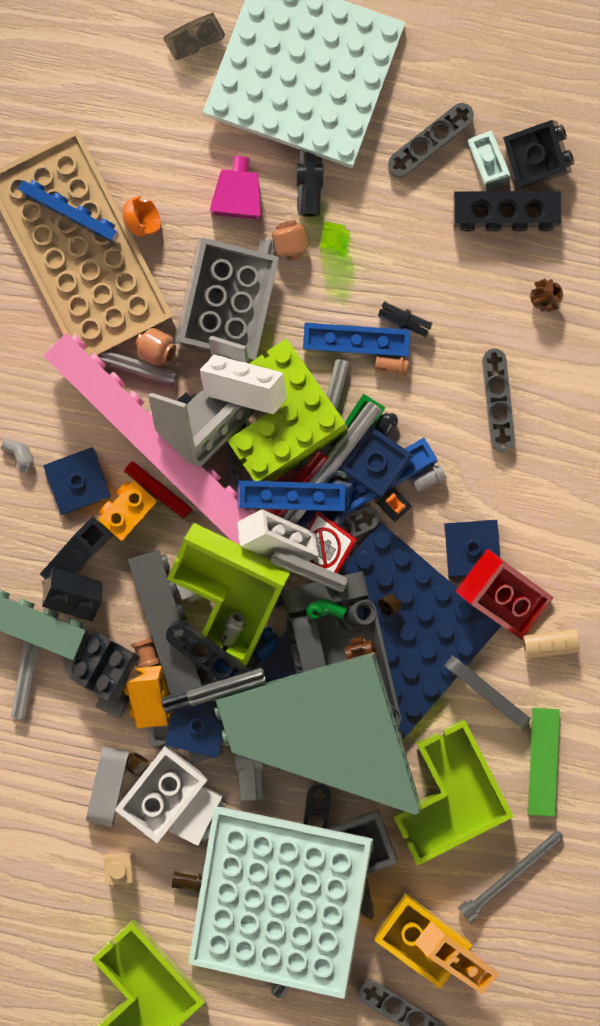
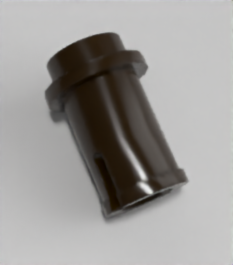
[171,871,202,895]

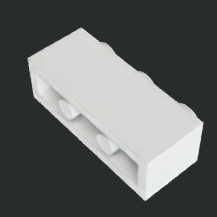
[200,355,287,414]
[237,510,318,561]

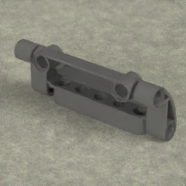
[282,571,406,754]

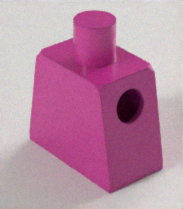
[210,156,261,220]

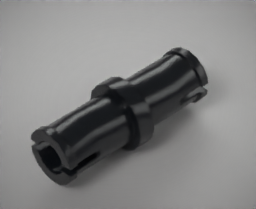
[378,301,433,338]

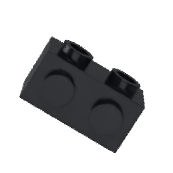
[42,567,103,622]

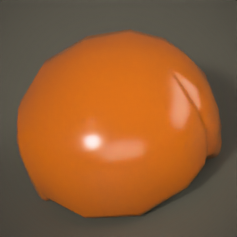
[122,196,161,237]

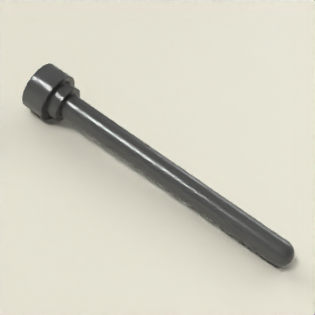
[457,831,563,924]

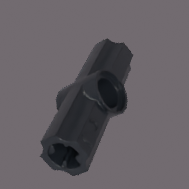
[297,150,324,217]

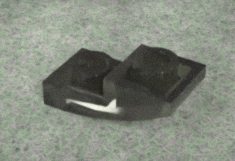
[163,12,225,61]

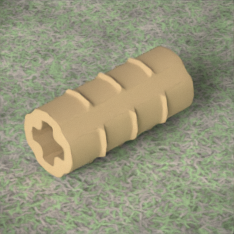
[523,629,580,659]

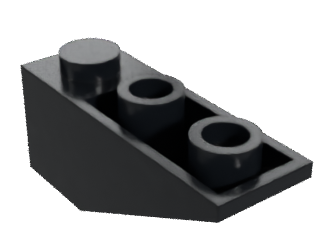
[40,516,114,580]

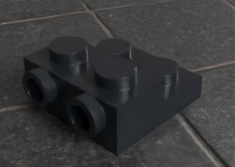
[503,120,575,188]
[70,631,140,704]

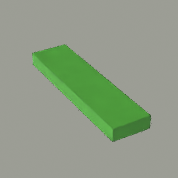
[527,708,560,816]

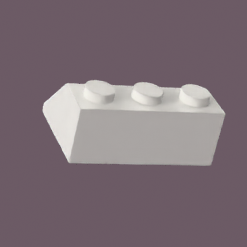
[115,745,207,843]

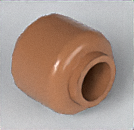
[272,220,309,261]
[135,328,176,367]

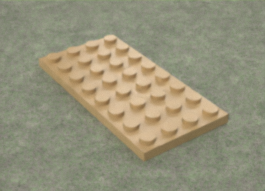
[0,129,174,356]

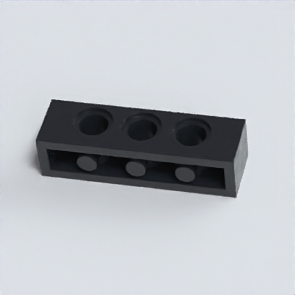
[453,191,561,232]

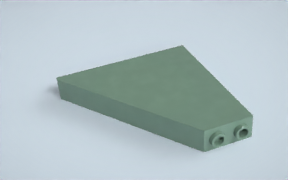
[214,652,422,815]

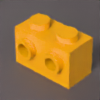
[98,480,159,542]
[124,666,172,728]

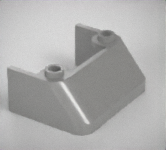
[148,336,254,466]

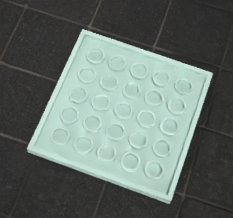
[203,0,405,168]
[188,806,373,999]

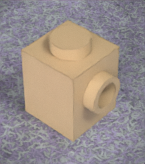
[103,852,135,889]

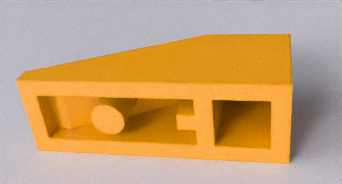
[414,922,499,995]

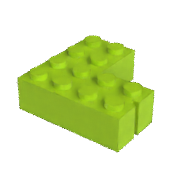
[227,338,348,482]
[167,523,290,666]
[392,719,514,866]
[92,918,206,1026]

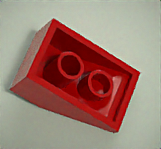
[455,549,554,640]

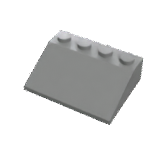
[174,237,279,360]

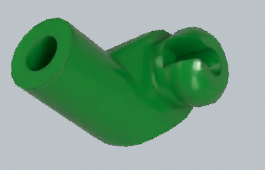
[306,598,347,620]

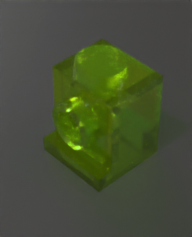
[319,221,350,257]

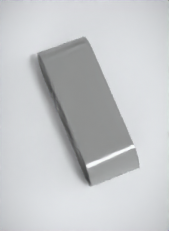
[86,746,129,828]

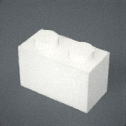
[169,785,225,846]

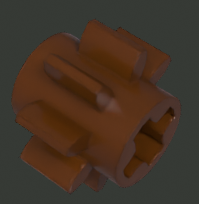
[530,279,563,312]
[345,636,378,660]

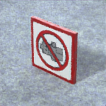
[307,511,357,574]

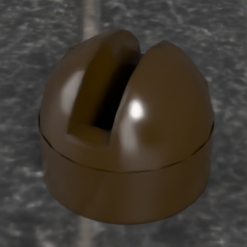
[378,593,402,617]
[126,752,150,775]

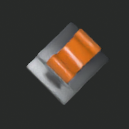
[377,487,412,523]

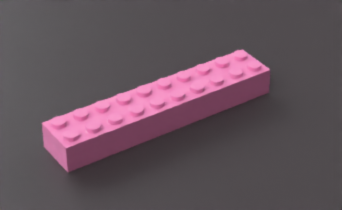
[43,333,256,544]

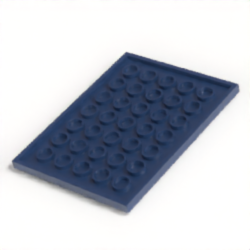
[253,522,501,740]

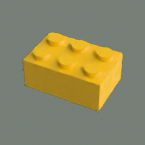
[374,893,472,989]

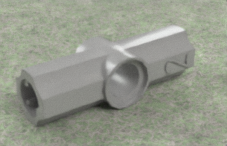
[235,754,264,800]

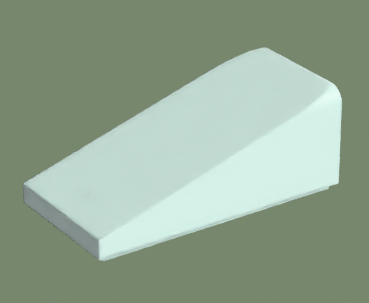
[467,131,510,191]

